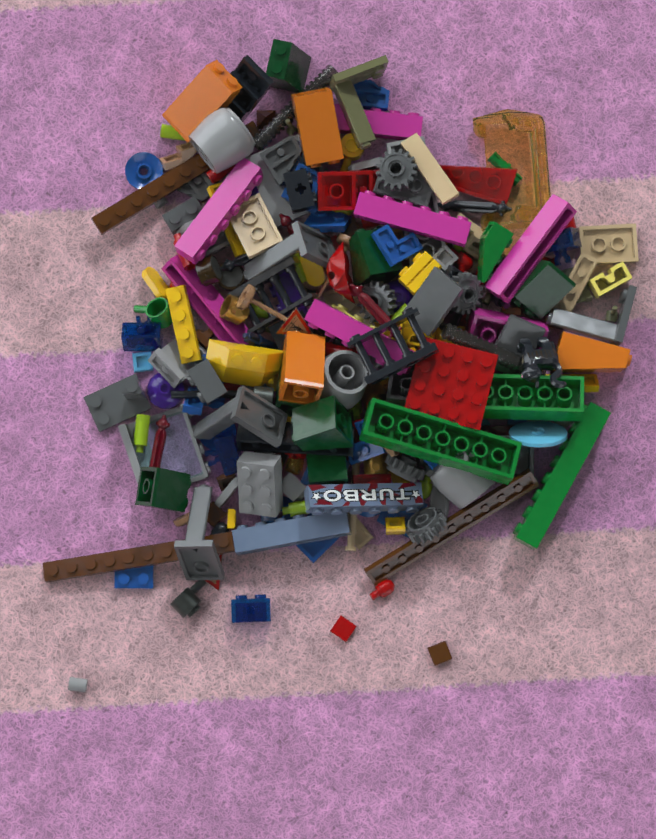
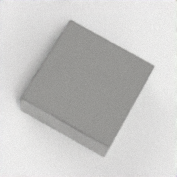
[432,244,459,272]

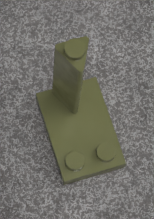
[329,55,389,150]

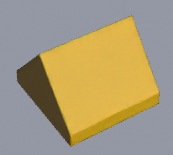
[385,517,406,535]

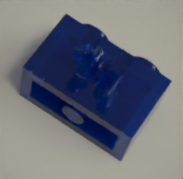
[544,227,582,266]
[121,316,163,352]
[205,429,242,476]
[231,594,271,623]

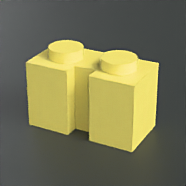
[587,261,632,299]

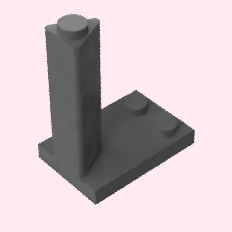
[243,221,335,281]
[546,285,637,346]
[84,373,152,432]
[193,385,288,448]
[174,484,225,580]

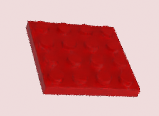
[405,337,498,431]

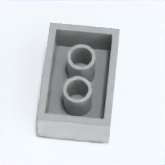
[237,451,283,517]

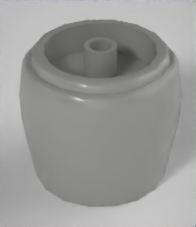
[188,107,255,174]
[314,350,368,410]
[429,453,496,509]

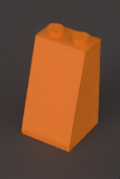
[162,60,243,143]
[291,87,344,168]
[278,331,325,405]
[550,331,632,373]

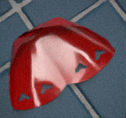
[326,241,356,305]

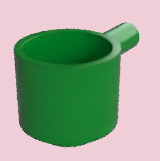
[133,297,173,329]

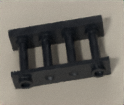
[228,256,319,335]
[347,307,439,387]

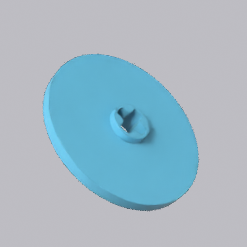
[509,421,567,447]

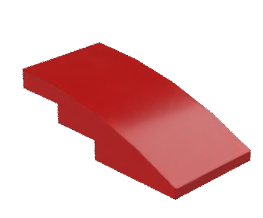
[317,170,383,211]

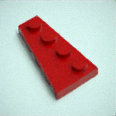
[440,165,518,205]

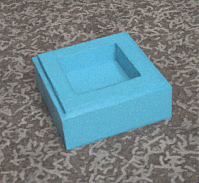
[132,351,154,373]

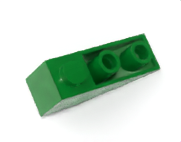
[477,221,514,283]

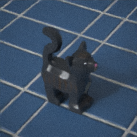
[516,337,567,389]

